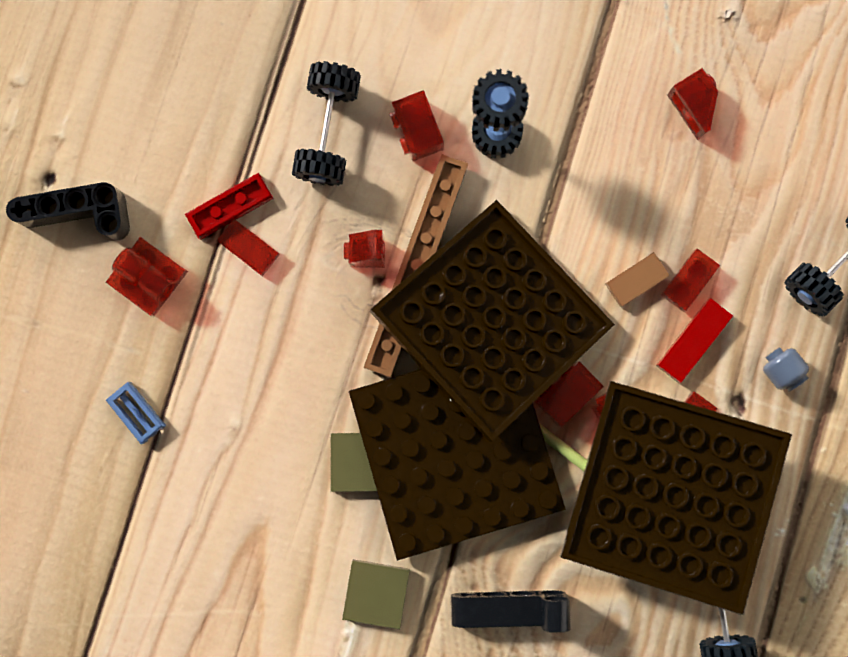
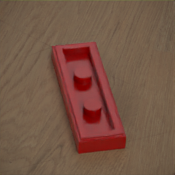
[185,172,274,240]
[656,298,733,383]

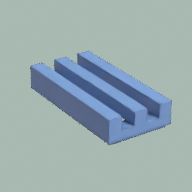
[106,382,166,444]

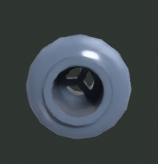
[763,347,809,392]

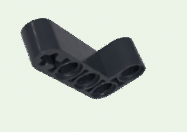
[6,182,130,240]
[451,590,571,633]

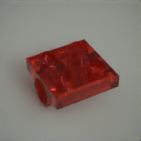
[106,237,188,317]

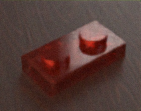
[661,248,720,312]

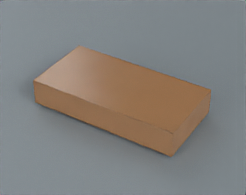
[605,252,670,307]

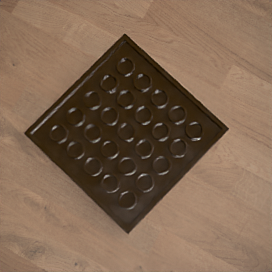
[370,200,615,442]
[349,369,566,561]
[560,381,792,615]

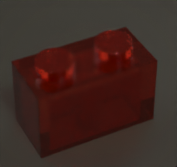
[389,90,444,162]
[534,361,604,427]

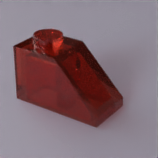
[667,68,718,140]
[344,229,385,268]

